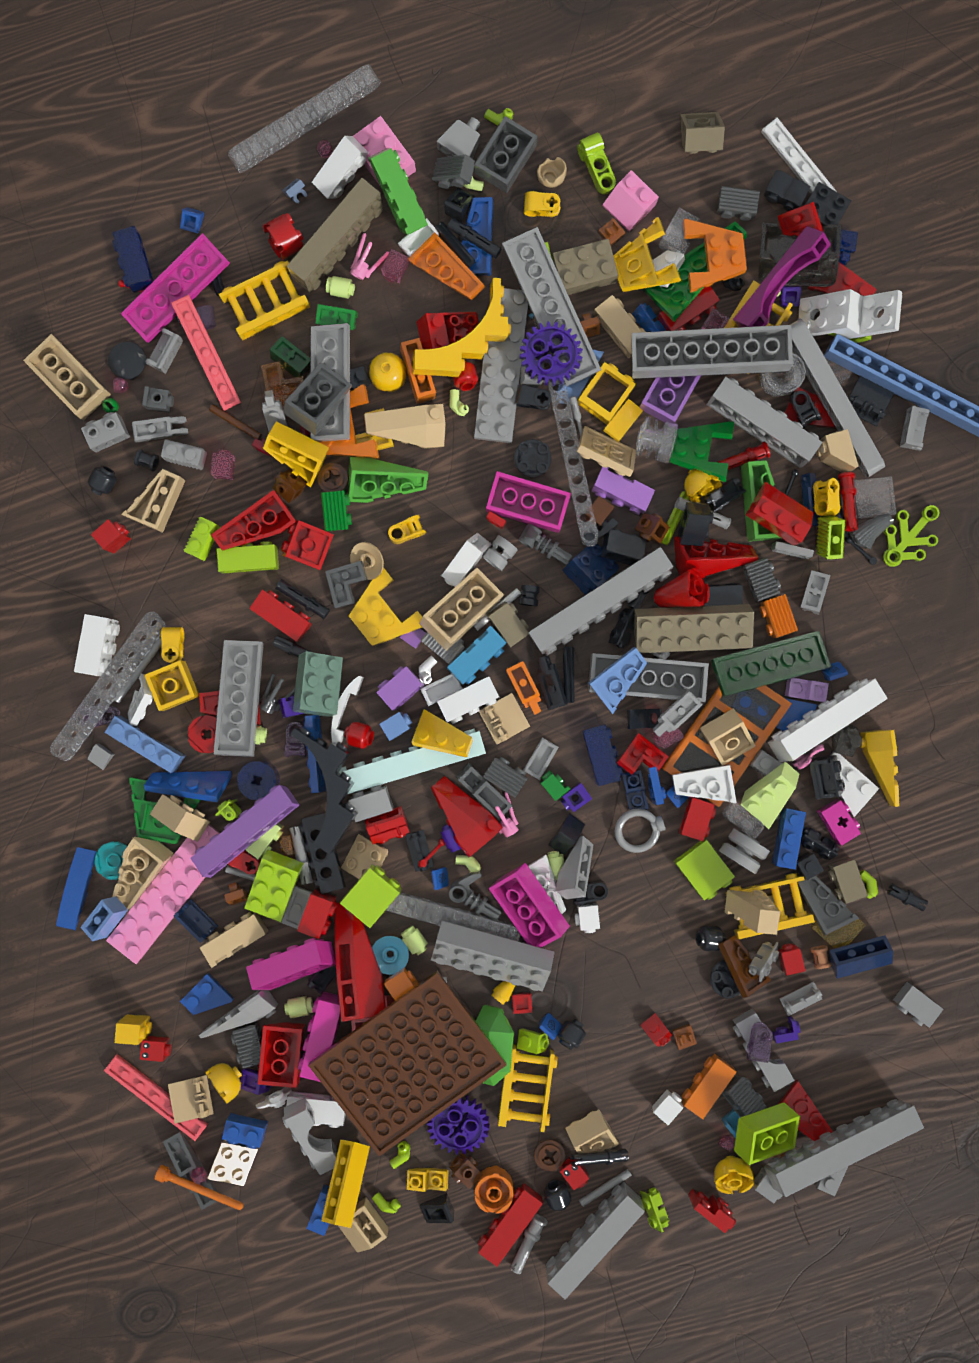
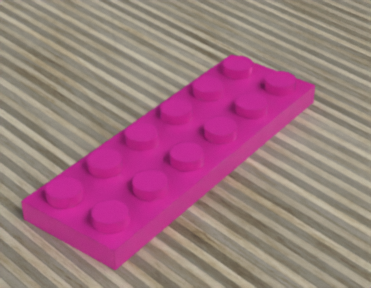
[121,233,230,343]

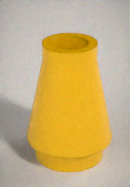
[491,981,515,1005]

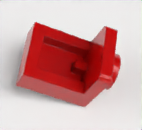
[641,1013,673,1047]

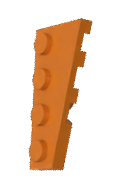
[407,232,485,301]

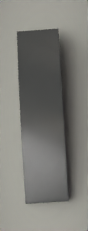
[163,1132,217,1210]

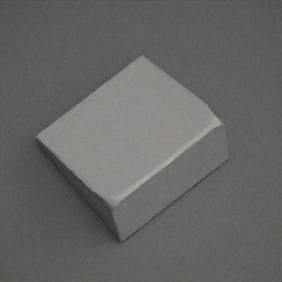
[88,743,115,770]

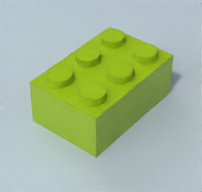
[245,850,304,922]
[734,1103,800,1165]

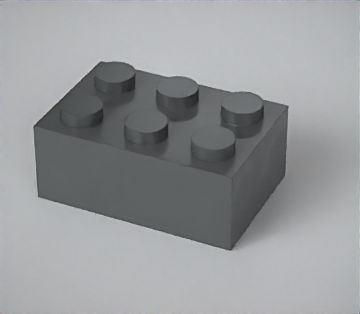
[474,116,538,193]

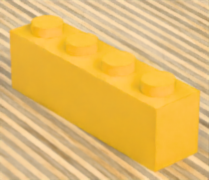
[321,1140,370,1228]

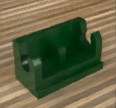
[270,336,311,381]

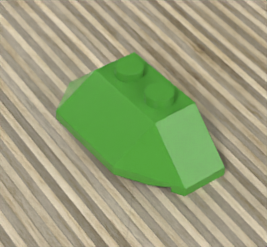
[476,1005,514,1086]

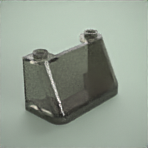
[758,223,841,287]

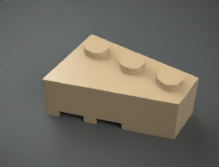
[121,469,185,533]
[725,890,780,935]
[200,912,268,968]

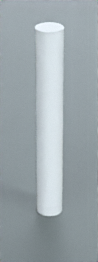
[474,588,521,631]

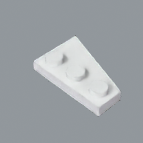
[829,750,879,817]

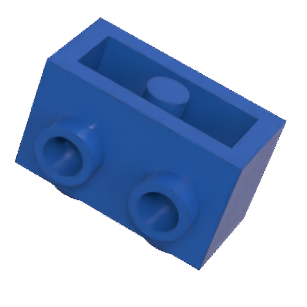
[222,1113,268,1149]

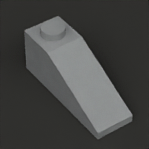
[556,836,593,899]

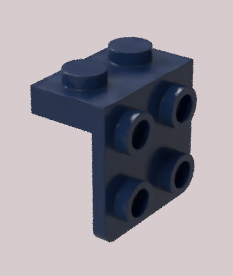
[562,542,619,595]

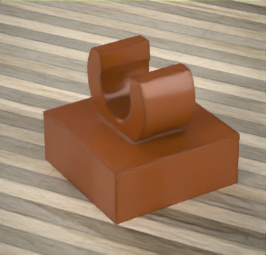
[598,218,626,246]
[580,313,600,338]
[224,882,249,906]
[672,1024,697,1050]

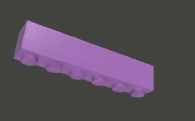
[190,785,299,878]

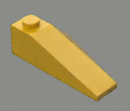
[858,729,899,807]

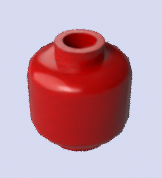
[452,361,478,391]
[344,722,374,749]

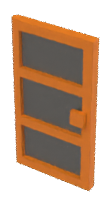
[662,686,792,807]

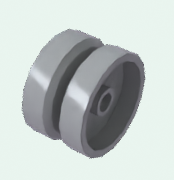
[719,828,770,874]

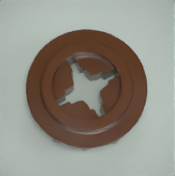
[317,463,348,492]
[534,1139,565,1171]

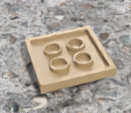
[577,426,636,477]

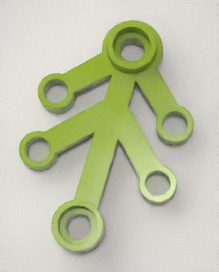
[883,505,939,567]

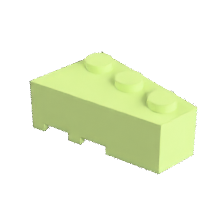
[741,762,799,829]

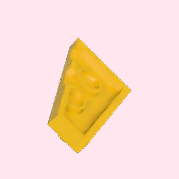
[412,709,473,758]

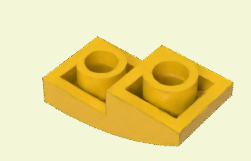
[603,399,643,442]
[407,1168,448,1192]

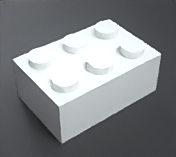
[74,614,120,677]

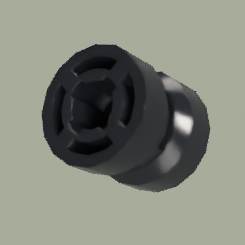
[519,585,540,607]

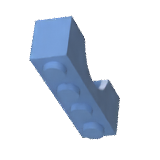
[105,716,186,773]

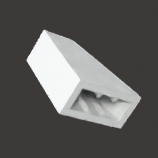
[441,533,492,587]

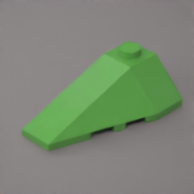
[348,457,428,503]

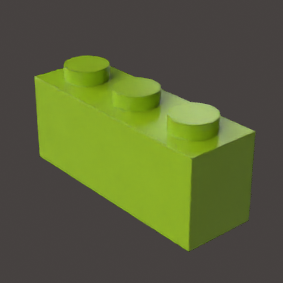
[217,542,279,574]

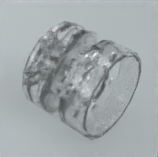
[759,353,806,397]
[636,416,678,464]

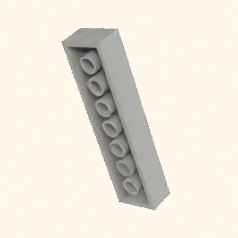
[631,325,793,379]
[529,547,674,655]
[763,1099,924,1197]

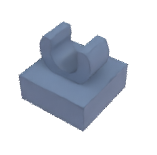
[282,178,307,203]

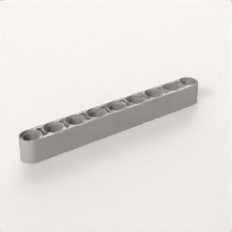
[790,319,885,478]

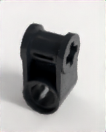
[514,384,551,410]
[789,391,821,429]
[573,880,608,905]

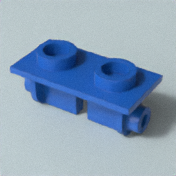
[632,303,667,332]

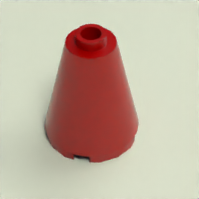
[654,568,710,608]

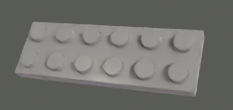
[311,323,350,442]
[214,640,264,757]

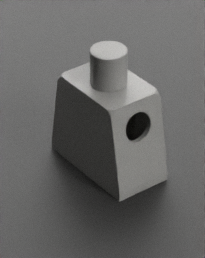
[437,117,481,159]

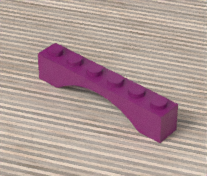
[733,226,831,328]

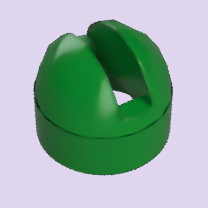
[102,398,119,413]

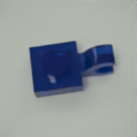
[835,229,858,265]

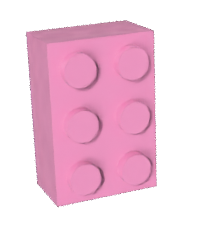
[353,116,416,185]

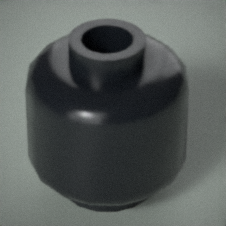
[88,465,117,495]
[696,926,726,951]
[558,1019,586,1050]
[544,1180,571,1211]

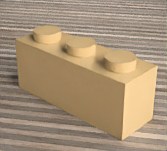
[593,295,646,359]

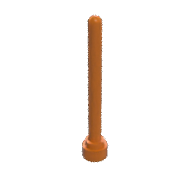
[155,1165,243,1210]

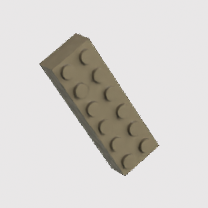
[287,178,383,293]
[634,604,754,653]

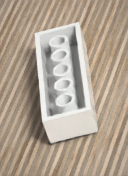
[767,678,888,762]

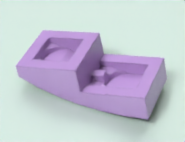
[785,678,829,702]

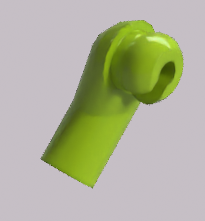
[484,108,513,126]
[859,869,878,899]
[390,1141,410,1169]
[372,1192,401,1214]

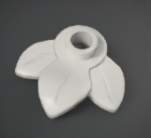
[255,1087,292,1109]

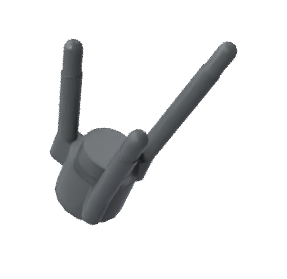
[259,674,295,714]

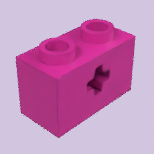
[817,799,861,846]

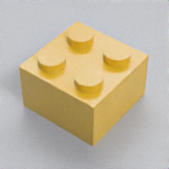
[144,660,199,711]

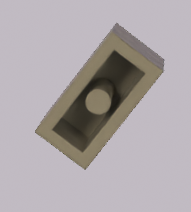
[486,601,529,647]
[828,857,868,904]

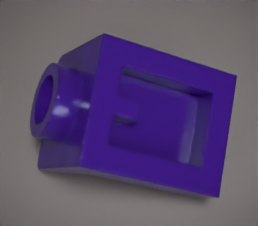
[771,1017,801,1044]
[241,1068,271,1095]

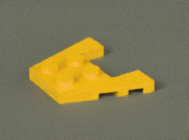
[613,217,681,292]
[349,567,423,646]

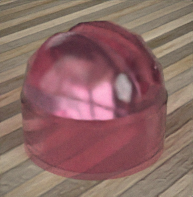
[317,140,333,158]
[113,377,128,393]
[718,1135,735,1152]
[190,1166,208,1185]

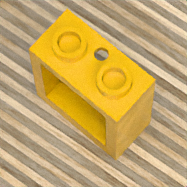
[578,362,636,425]

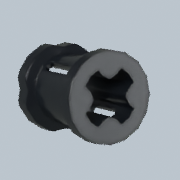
[134,449,159,472]

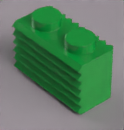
[321,490,352,531]

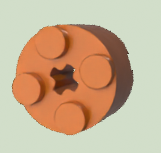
[475,1165,514,1214]

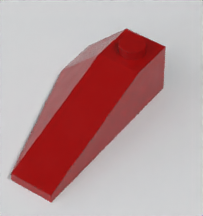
[211,490,297,551]
[674,537,759,576]

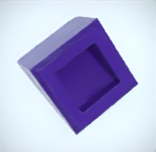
[780,284,801,306]

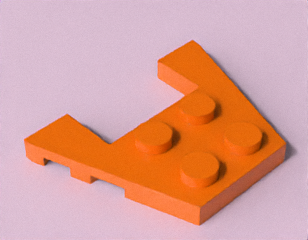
[682,219,747,293]
[319,384,379,458]

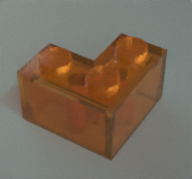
[261,361,305,406]

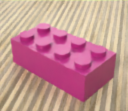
[486,471,571,533]
[489,863,570,948]
[246,938,336,990]
[298,992,341,1082]

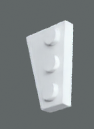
[672,765,737,803]
[528,855,566,914]

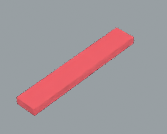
[171,295,241,411]
[104,1054,208,1141]

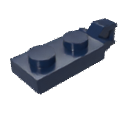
[801,473,824,527]

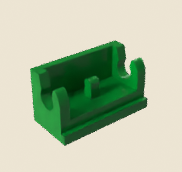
[315,304,359,330]

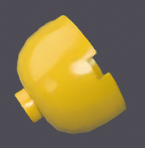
[369,352,407,392]
[684,469,723,503]
[205,1063,242,1104]
[714,1156,754,1194]

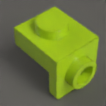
[517,1028,549,1054]

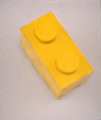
[115,1014,152,1045]

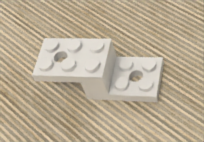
[798,289,902,339]

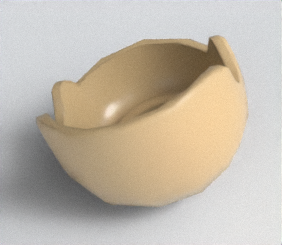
[537,157,567,188]

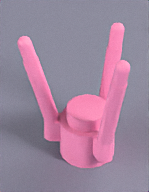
[350,233,389,280]
[477,792,519,837]

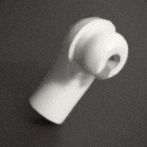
[419,656,437,684]

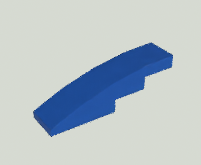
[56,847,96,931]

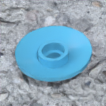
[372,936,409,975]

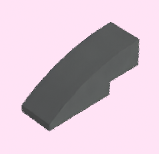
[455,763,512,820]

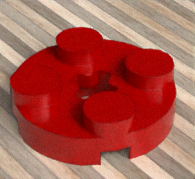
[188,715,217,753]

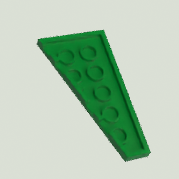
[642,221,747,322]

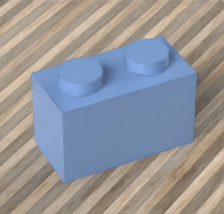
[379,712,412,741]
[81,897,128,941]

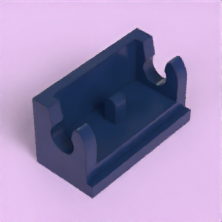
[173,899,218,943]

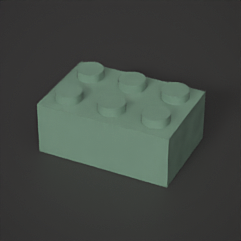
[293,651,343,717]

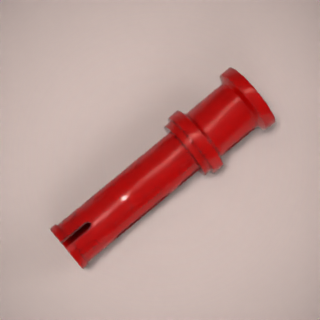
[717,441,771,470]
[838,472,858,532]

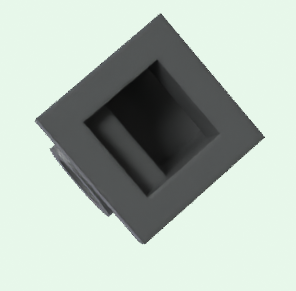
[142,386,174,413]

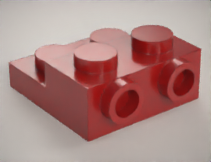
[281,520,334,570]
[688,1189,736,1233]

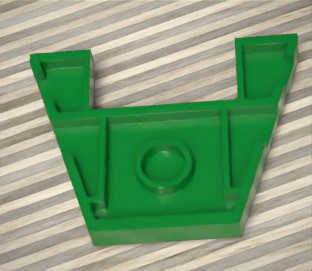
[670,421,734,482]
[129,777,201,844]

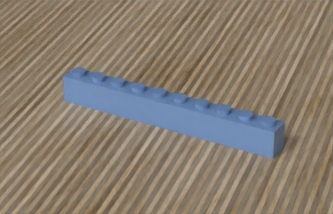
[824,334,979,437]

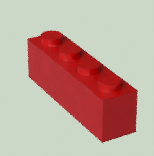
[478,1183,543,1267]

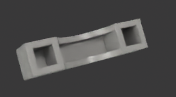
[732,1009,794,1092]
[282,1098,338,1175]

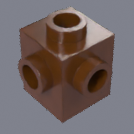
[272,468,307,503]
[635,513,670,544]
[449,1153,483,1189]

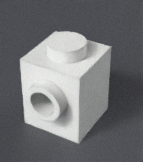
[575,903,600,933]
[652,1090,683,1125]

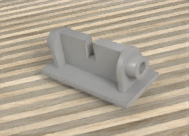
[748,942,780,982]
[779,981,822,1016]

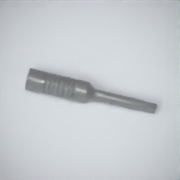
[569,396,583,437]

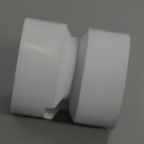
[482,535,518,572]

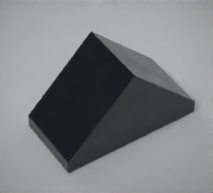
[444,187,475,223]
[548,813,585,856]
[419,1193,454,1223]

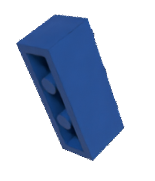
[772,807,806,870]

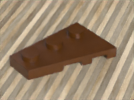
[718,935,771,998]

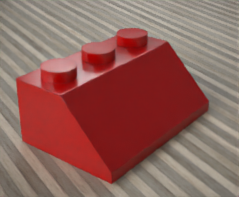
[745,482,814,546]
[258,1022,305,1088]

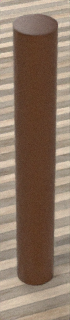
[209,404,262,440]

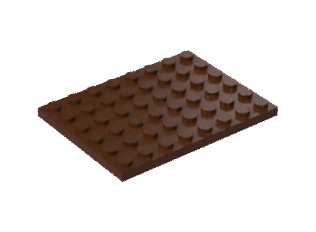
[308,971,507,1156]

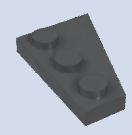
[797,876,859,936]

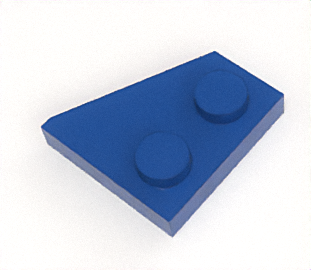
[648,767,666,805]
[180,973,235,1015]

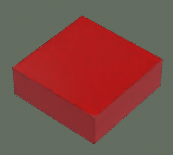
[486,511,506,529]
[512,992,532,1014]

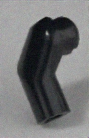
[721,278,744,291]

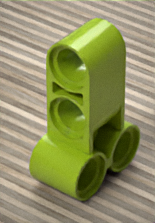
[577,132,616,195]

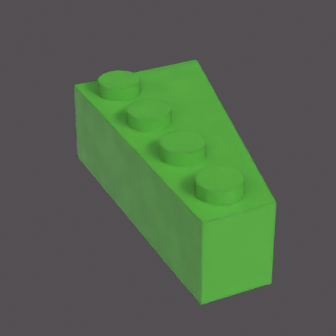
[368,147,428,235]
[741,461,782,542]

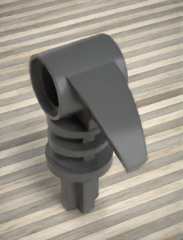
[518,523,573,565]
[449,872,501,920]

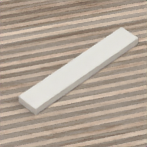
[761,118,837,194]

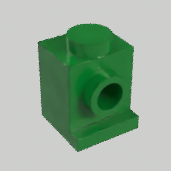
[540,770,570,801]

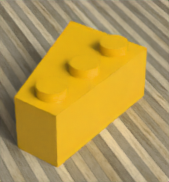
[263,421,329,488]

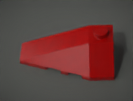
[431,776,503,857]

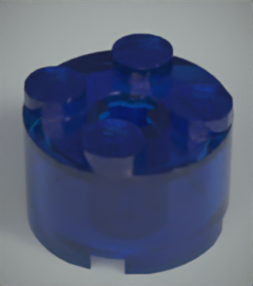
[237,761,280,800]

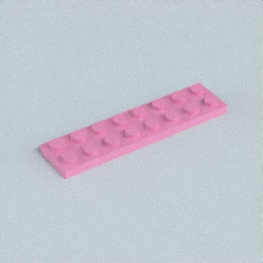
[106,824,220,964]

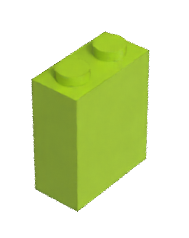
[674,839,735,900]
[340,864,402,928]

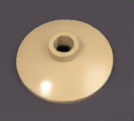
[350,542,384,580]

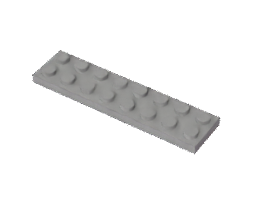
[502,227,601,387]
[474,288,528,443]

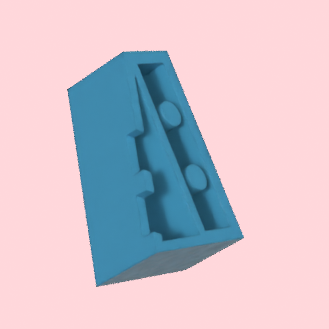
[447,626,506,685]

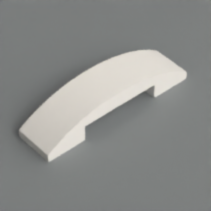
[331,676,364,743]

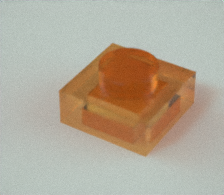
[280,834,295,856]

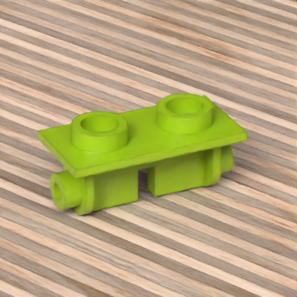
[215,799,242,821]
[640,1187,669,1232]

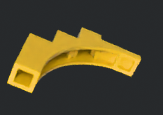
[413,278,511,377]

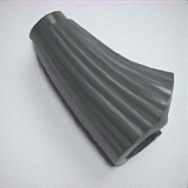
[849,513,893,550]

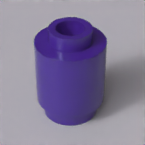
[440,824,461,853]

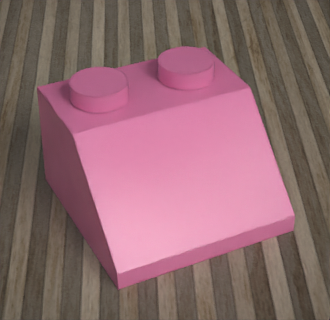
[602,170,658,232]

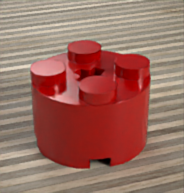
[262,213,304,261]

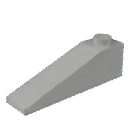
[199,990,278,1038]

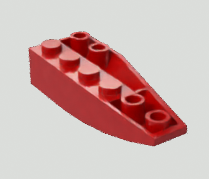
[335,903,386,1022]

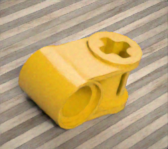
[524,191,560,217]
[813,478,840,516]
[388,515,426,544]
[161,627,184,663]

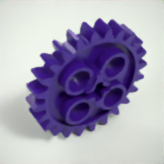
[519,321,583,386]
[427,1095,490,1154]

